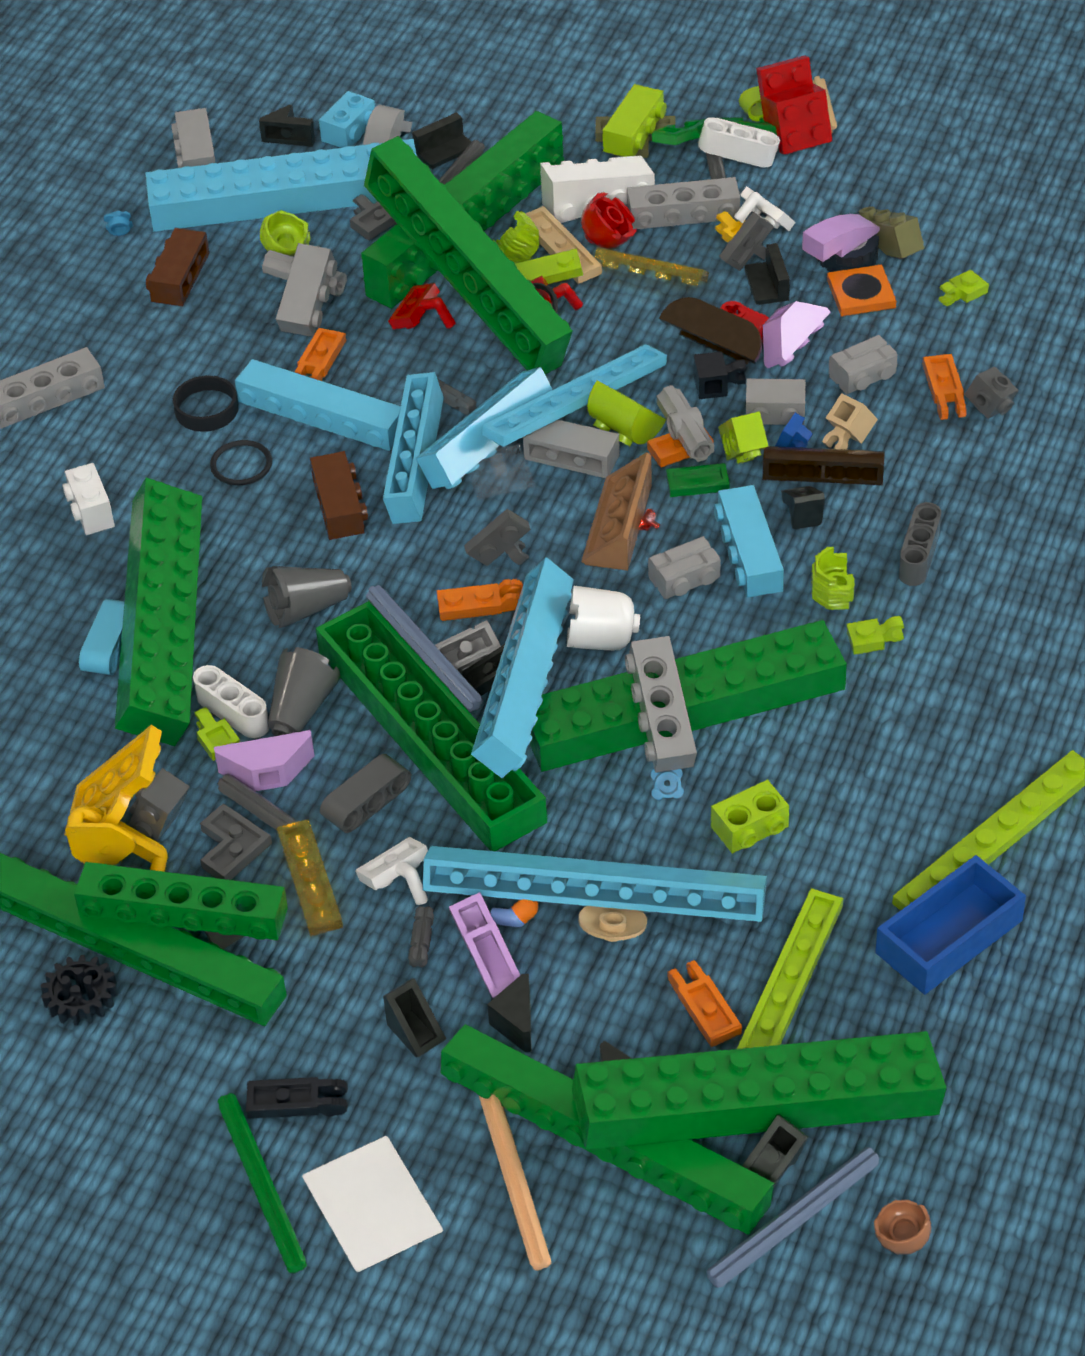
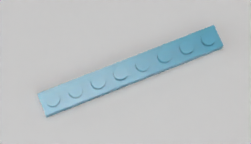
[482,344,667,447]

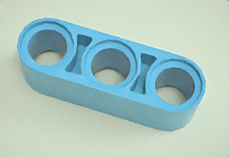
[79,598,124,676]

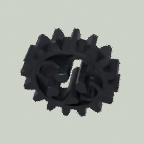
[40,955,118,1026]

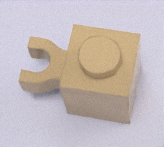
[822,393,878,449]

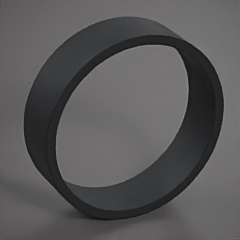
[173,375,238,432]

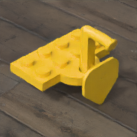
[64,725,168,872]

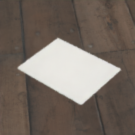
[302,1136,443,1272]

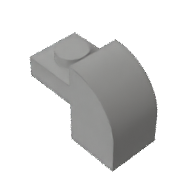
[363,105,412,145]

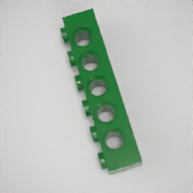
[74,862,288,940]

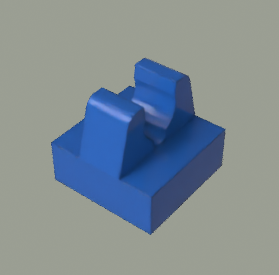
[775,412,813,448]

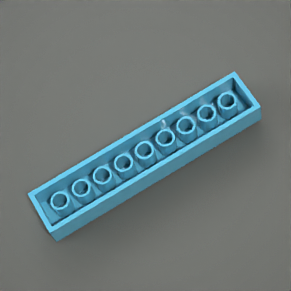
[145,139,417,232]

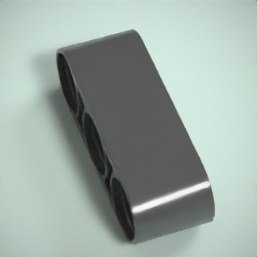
[899,502,941,586]
[320,754,412,833]

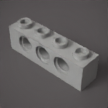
[627,177,740,229]
[0,347,105,429]
[625,636,697,773]

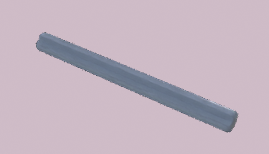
[366,585,483,712]
[707,1147,879,1288]

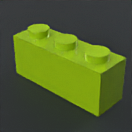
[603,84,667,157]

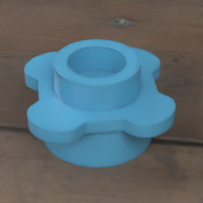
[104,211,133,236]
[650,769,684,800]

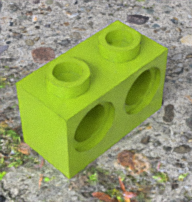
[718,411,769,464]
[711,779,789,854]

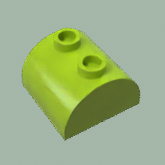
[587,380,666,446]

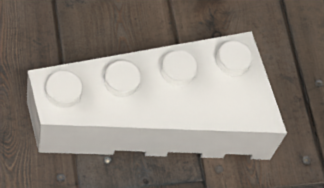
[540,156,655,223]

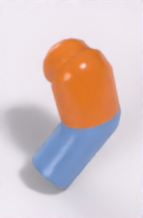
[491,899,539,927]

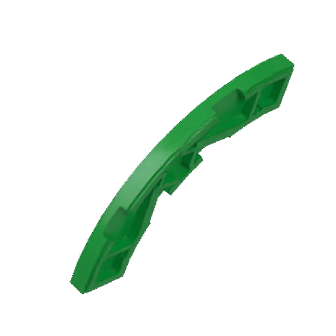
[652,117,777,145]

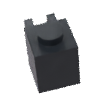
[694,351,746,399]

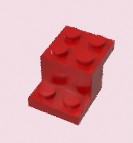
[756,55,833,155]

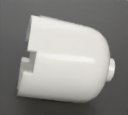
[567,586,640,651]

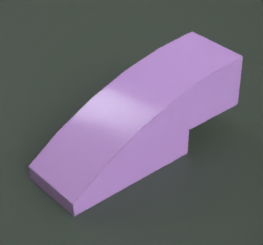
[802,214,880,262]
[449,892,520,999]

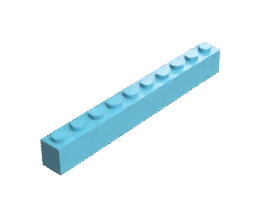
[471,557,574,778]
[423,846,767,922]

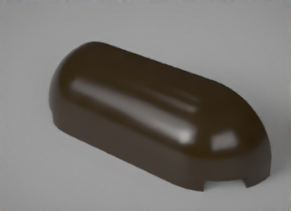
[659,297,762,365]

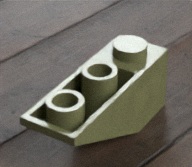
[858,206,925,259]

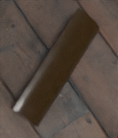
[763,446,885,485]

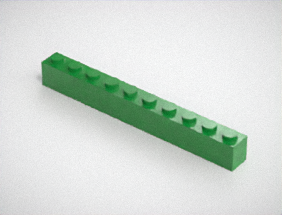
[0,853,287,1027]
[441,1024,774,1235]

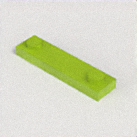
[515,248,583,284]

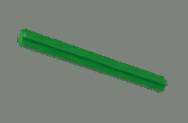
[218,1093,307,1274]

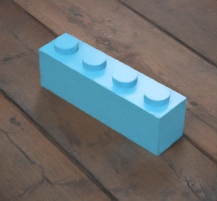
[714,485,784,598]

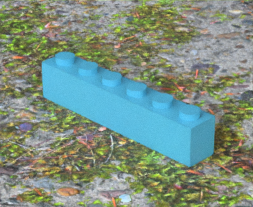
[235,359,401,451]
[416,367,553,489]
[383,372,444,524]

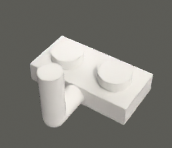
[734,186,796,231]
[355,837,428,905]

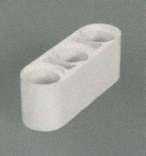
[698,117,780,168]
[193,665,269,739]

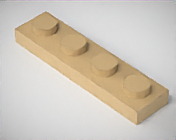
[526,206,602,284]

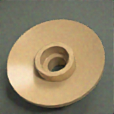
[578,906,647,942]

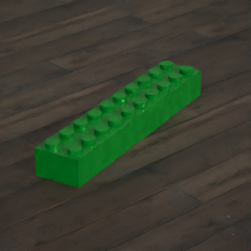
[361,111,564,309]
[364,136,573,375]
[115,478,202,746]
[316,601,547,851]
[530,620,847,772]
[572,1031,947,1150]

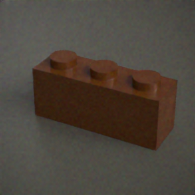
[146,228,209,306]
[310,451,368,540]

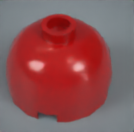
[581,192,636,249]

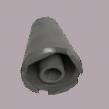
[262,566,352,628]
[268,647,341,736]

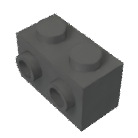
[128,768,190,842]

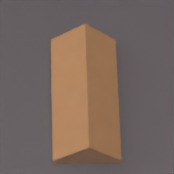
[581,452,652,571]

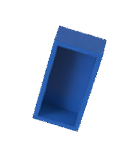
[875,855,1026,995]

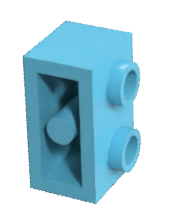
[319,91,375,148]

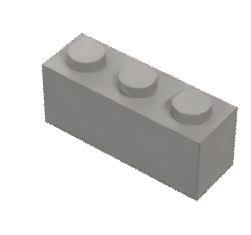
[171,108,216,168]
[276,243,337,337]
[523,420,620,478]

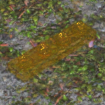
[595,247,709,286]
[276,819,343,936]

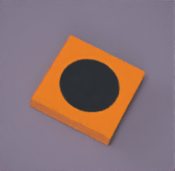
[827,264,897,316]

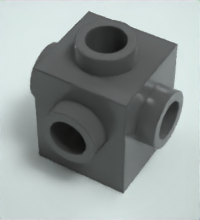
[964,367,1019,419]

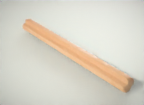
[479,1094,551,1271]

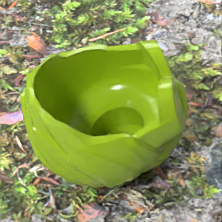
[259,210,311,257]

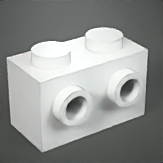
[62,463,115,535]

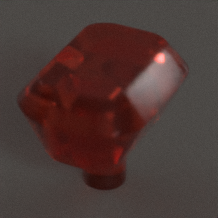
[639,509,660,531]

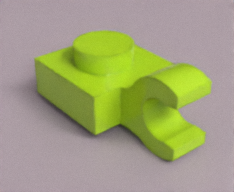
[938,269,989,306]
[846,616,904,655]
[194,707,240,761]

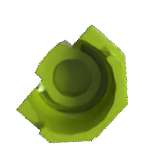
[493,211,539,264]
[811,547,855,610]

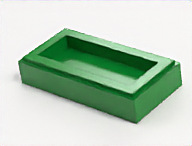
[666,463,730,497]

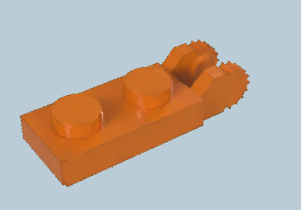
[295,328,346,381]
[922,354,966,420]
[436,579,523,621]
[667,960,742,1047]

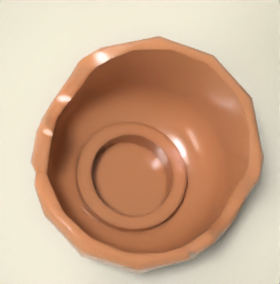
[874,1200,931,1254]

